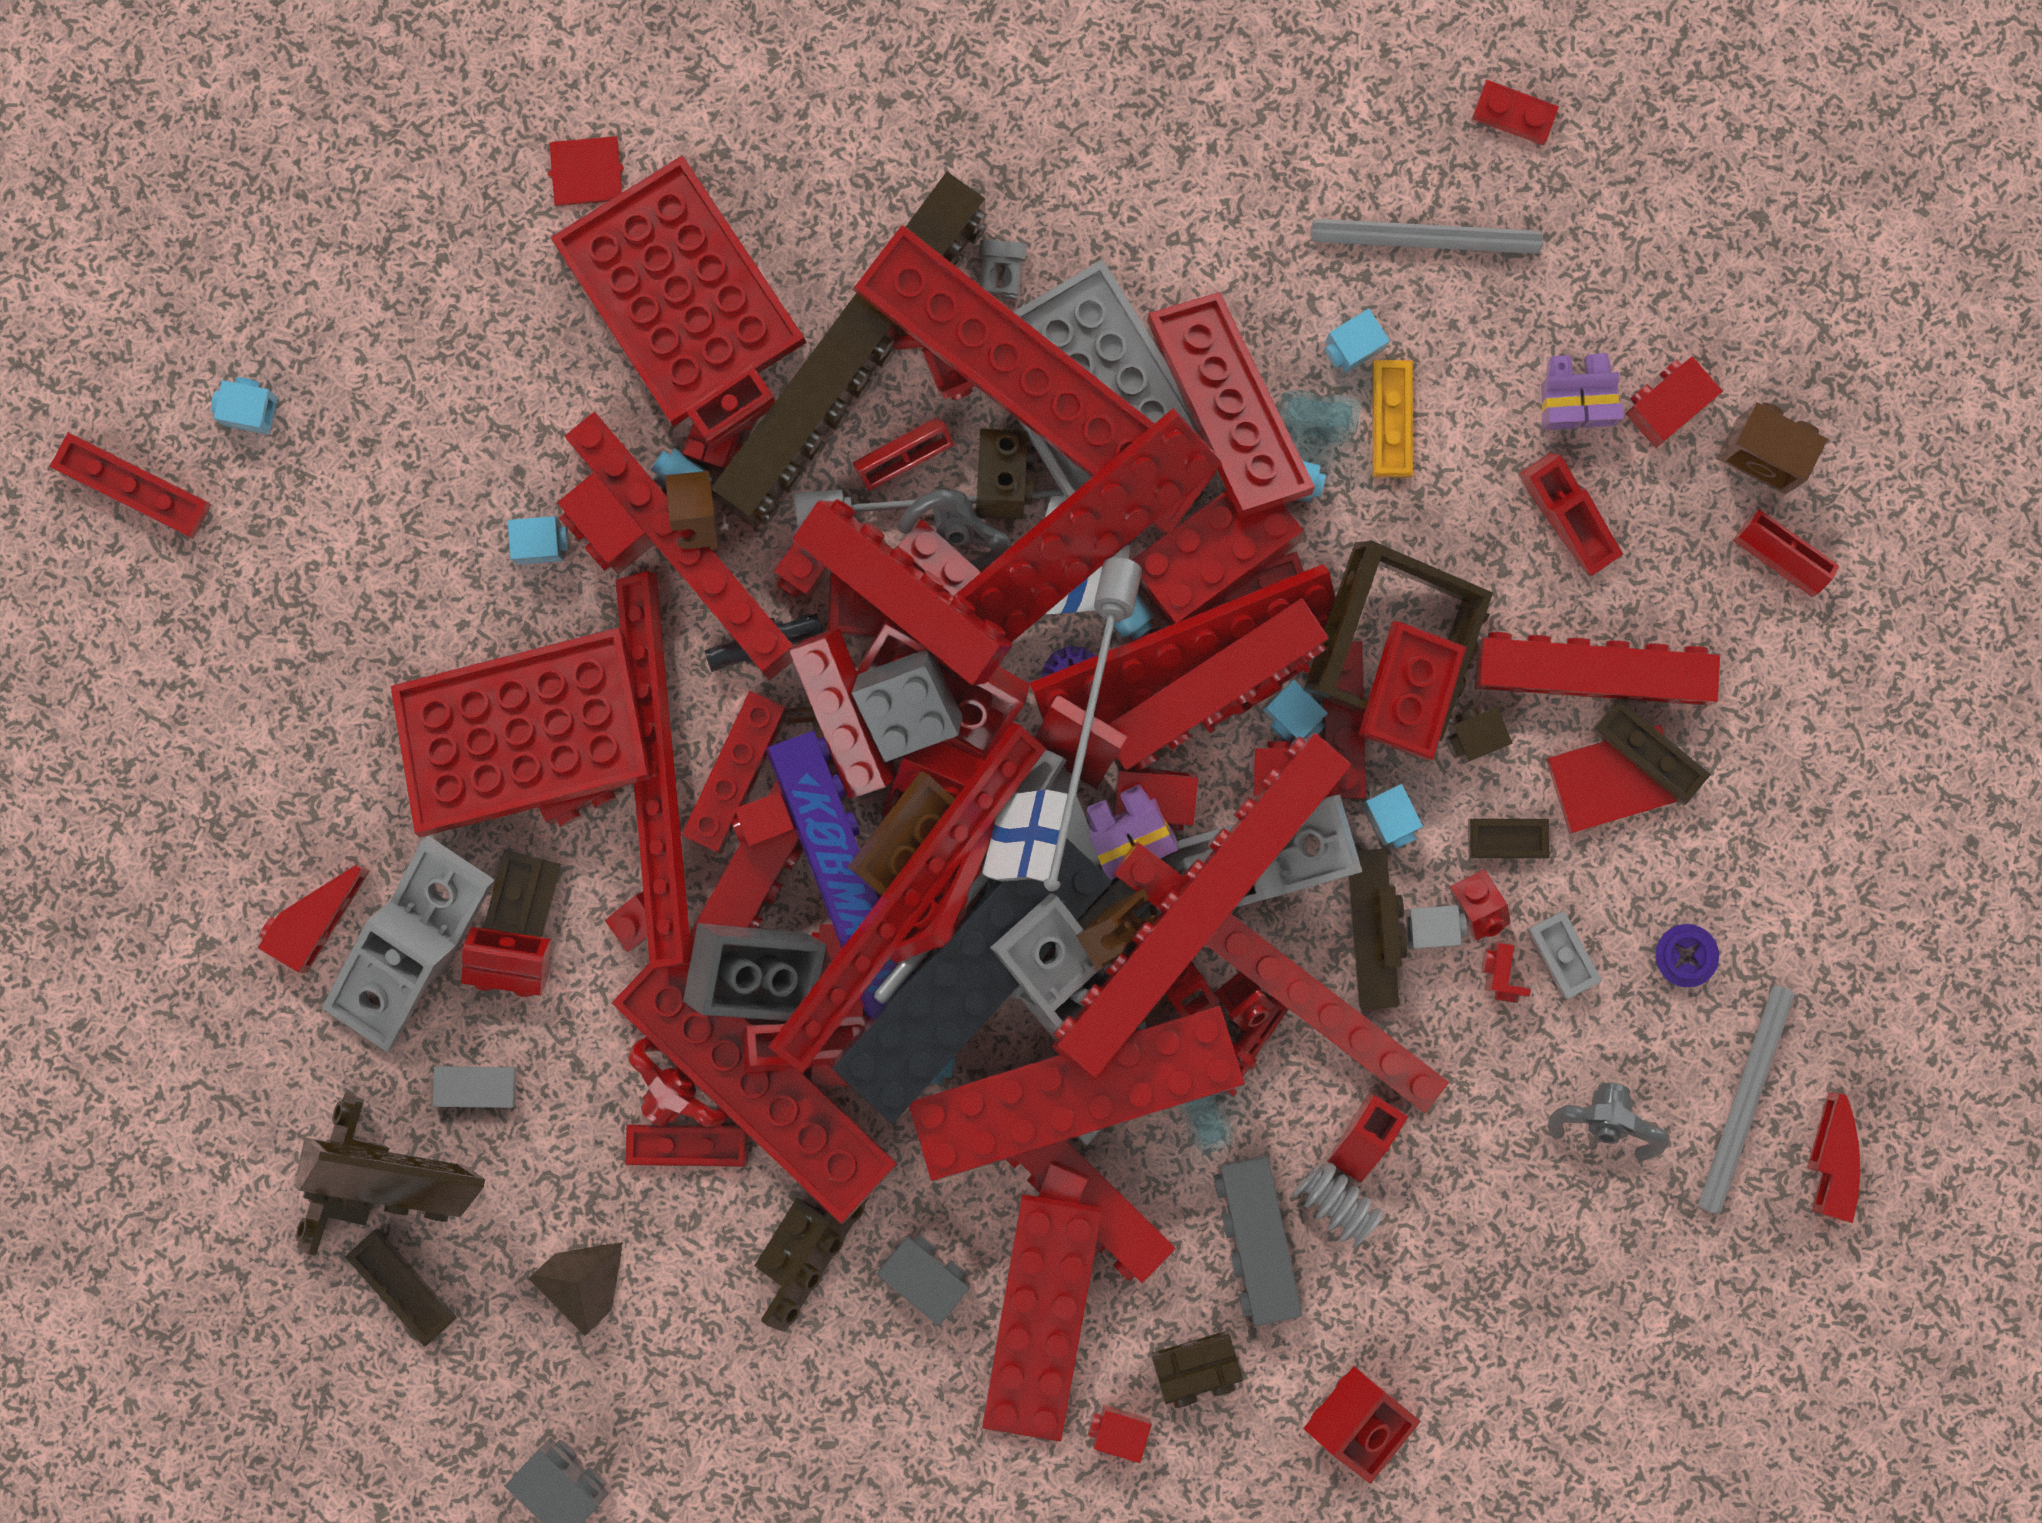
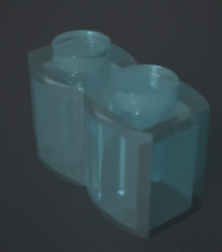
[1277,390,1361,443]
[1177,1095,1232,1155]

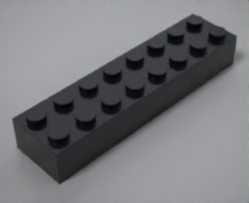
[828,838,1112,1124]

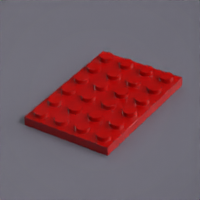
[550,155,807,427]
[390,627,651,838]

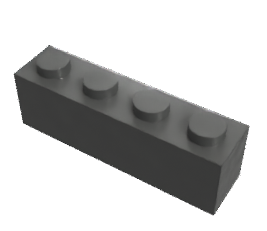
[1213,1155,1303,1326]

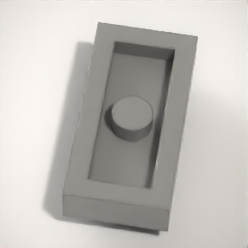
[1527,911,1602,1000]

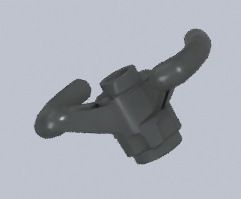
[898,489,1011,572]
[1547,1083,1669,1161]

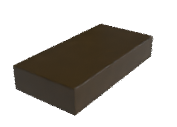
[1468,819,1550,859]

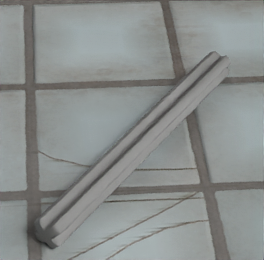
[1311,219,1543,254]
[1699,986,1795,1214]

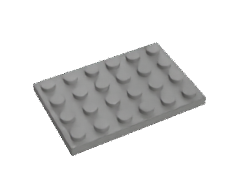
[1014,259,1202,499]

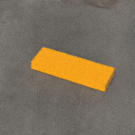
[1372,360,1413,478]

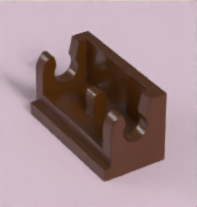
[665,470,718,550]
[1076,889,1157,971]

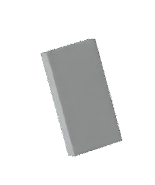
[433,1066,516,1108]

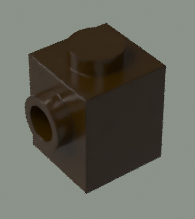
[1446,707,1513,764]

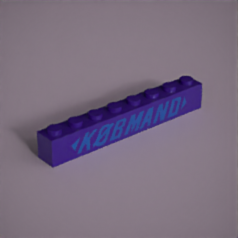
[766,730,914,1019]

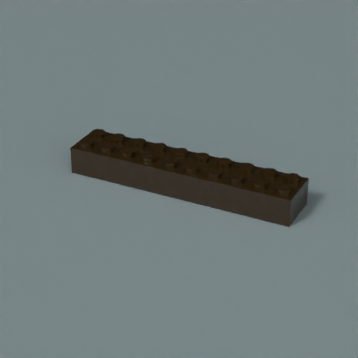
[711,171,987,529]

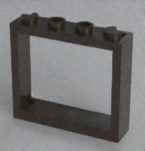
[1303,540,1493,741]

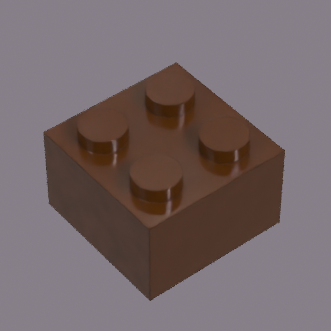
[1716,402,1828,495]

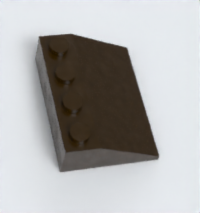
[294,1138,485,1222]

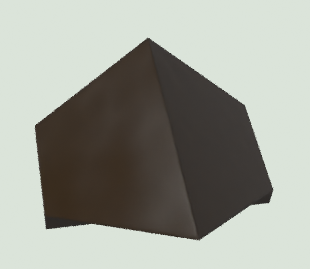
[528,1242,623,1336]

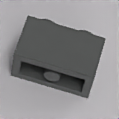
[877,1234,970,1326]

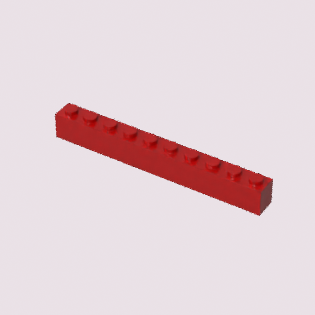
[1051,733,1352,1078]

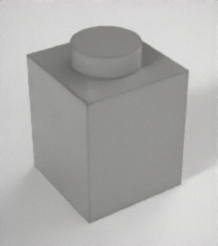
[1405,905,1467,949]

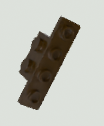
[1348,849,1407,1009]
[296,1092,390,1256]
[754,1195,870,1332]

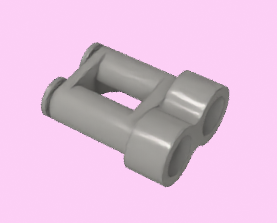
[979,239,1027,299]

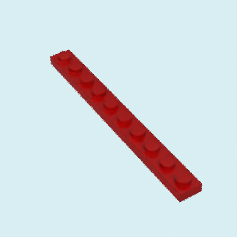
[615,571,692,970]
[768,723,1046,1074]
[1112,841,1450,1114]

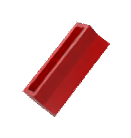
[852,416,955,491]
[1732,509,1839,597]

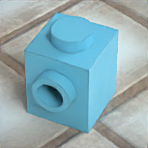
[211,377,278,435]
[1262,680,1328,742]

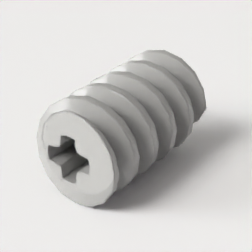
[1292,1162,1383,1248]

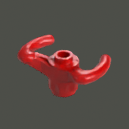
[628,1037,729,1127]

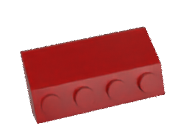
[856,617,1030,760]

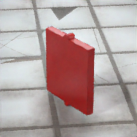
[548,136,624,206]

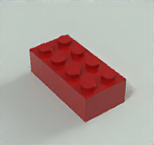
[1132,490,1304,626]

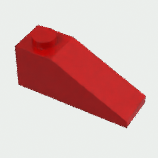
[258,865,370,973]

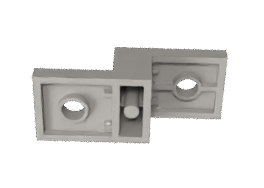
[1155,795,1362,916]
[322,835,495,1052]
[990,893,1148,1041]

